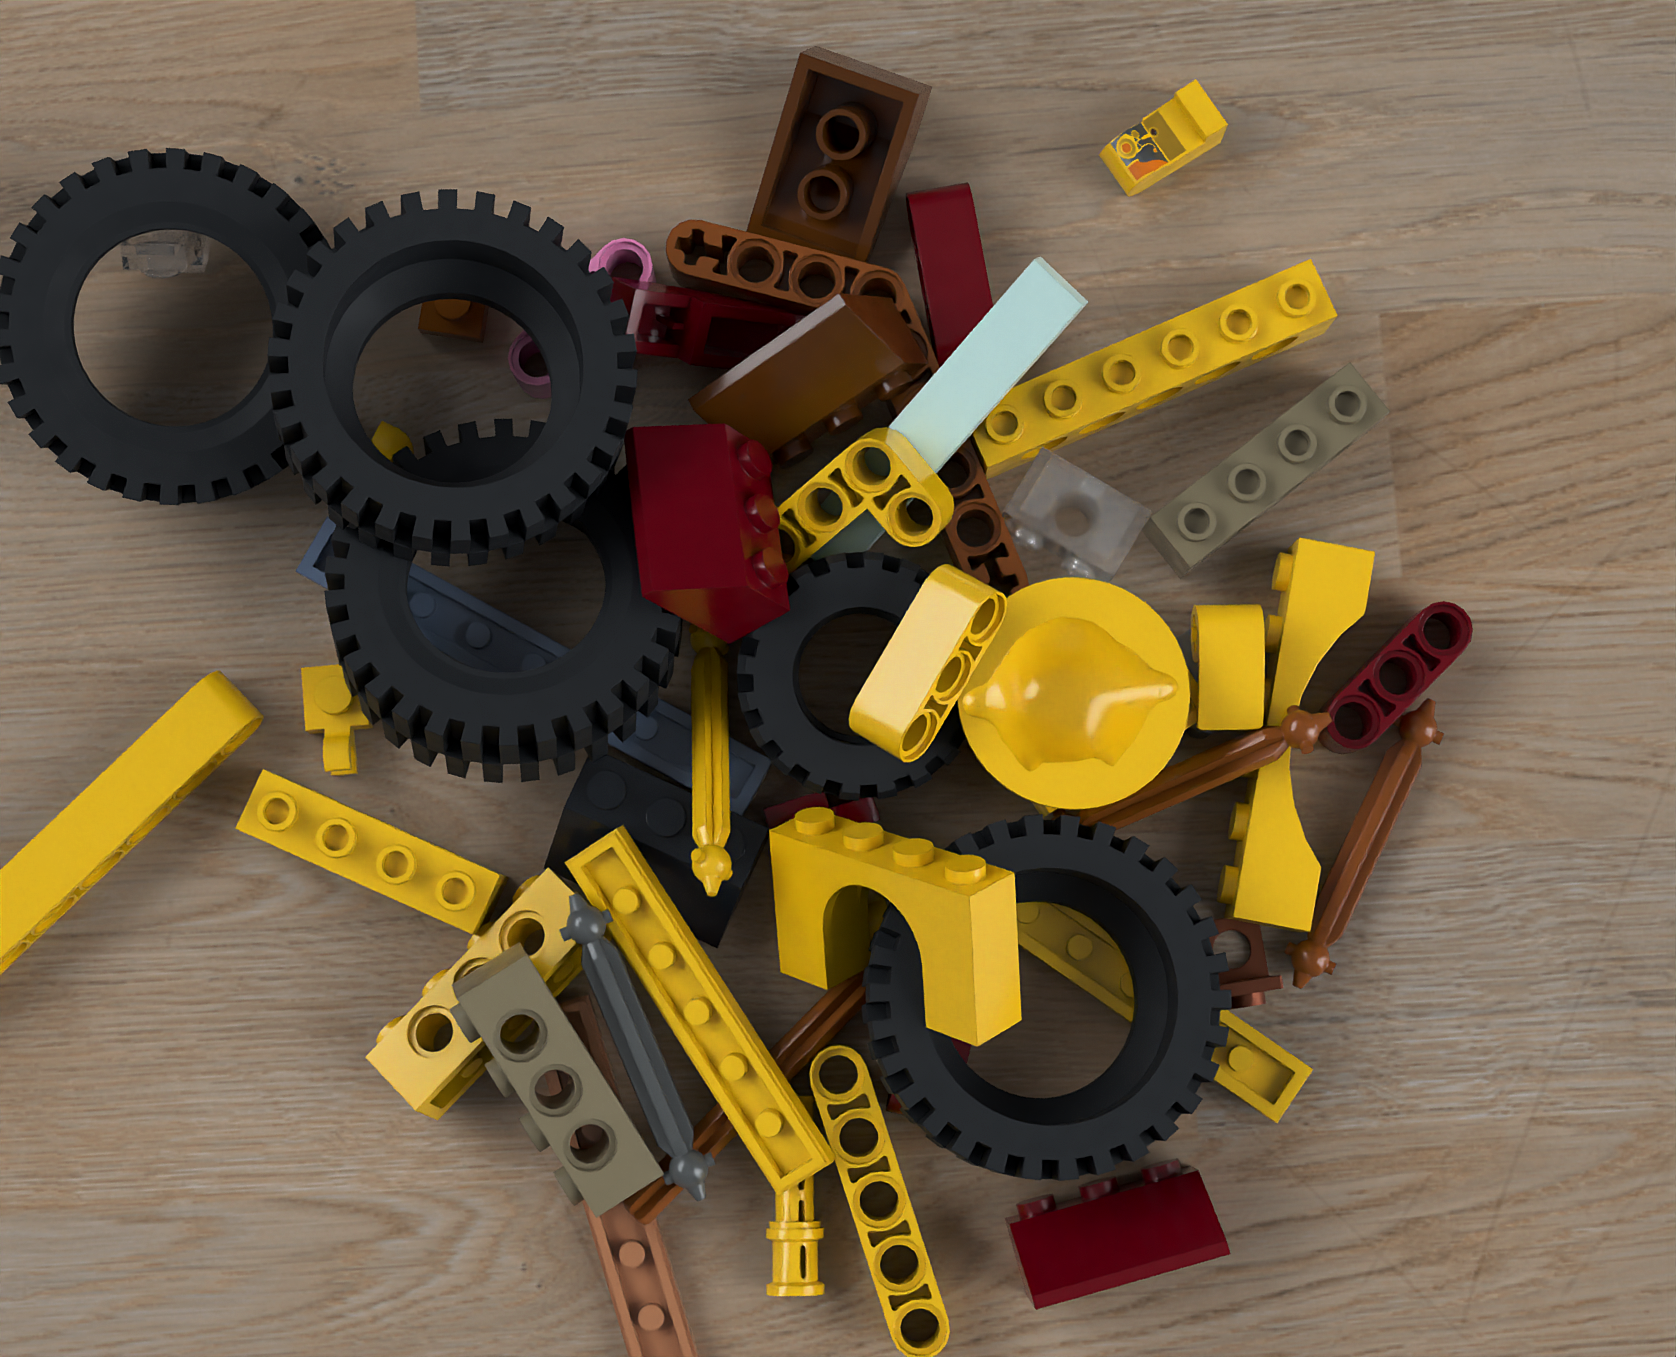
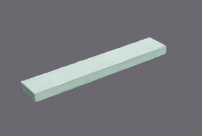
[792,256,1088,561]

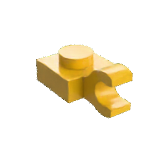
[301,664,373,776]

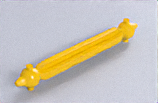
[689,624,733,897]

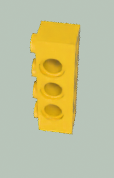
[235,769,509,935]
[365,867,612,1120]

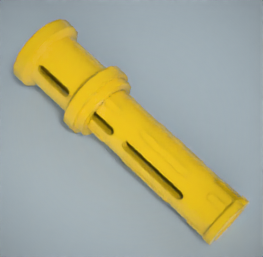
[766,1096,825,1296]

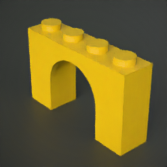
[769,807,1022,1047]

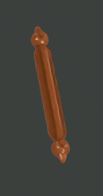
[1284,698,1444,989]
[1051,705,1332,831]

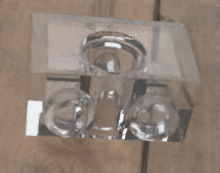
[1002,446,1153,583]

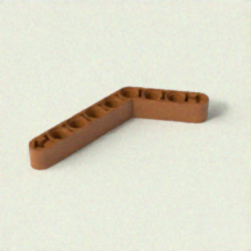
[666,219,1029,596]

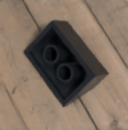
[543,754,770,948]

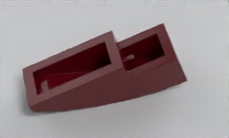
[610,277,807,370]

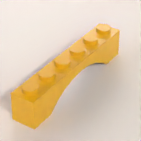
[1217,537,1375,933]

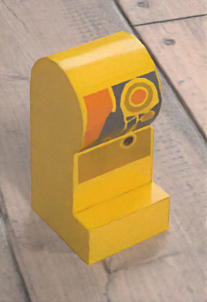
[1099,79,1228,197]

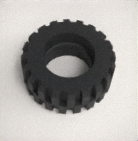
[737,551,966,801]

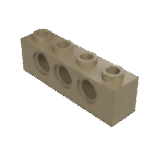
[1142,362,1390,579]
[449,942,664,1218]

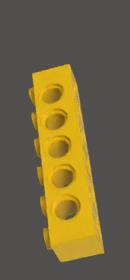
[969,259,1338,480]

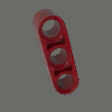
[906,182,993,367]
[1318,601,1473,754]

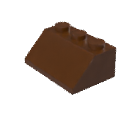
[688,293,929,469]

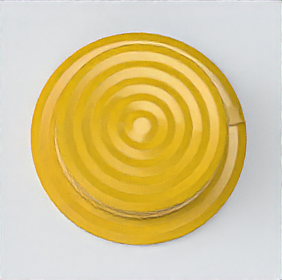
[957,577,1190,810]

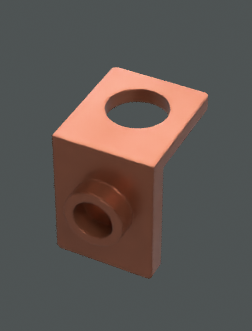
[1209,918,1284,1010]

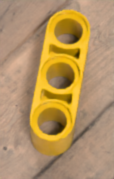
[849,564,1007,763]

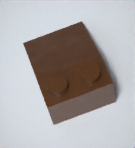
[746,46,932,263]

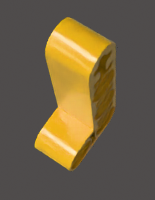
[777,427,954,575]

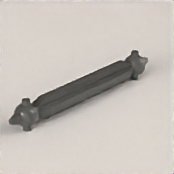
[559,893,715,1201]

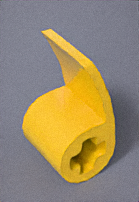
[1191,604,1265,731]

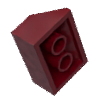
[624,423,790,644]
[1005,1158,1231,1310]

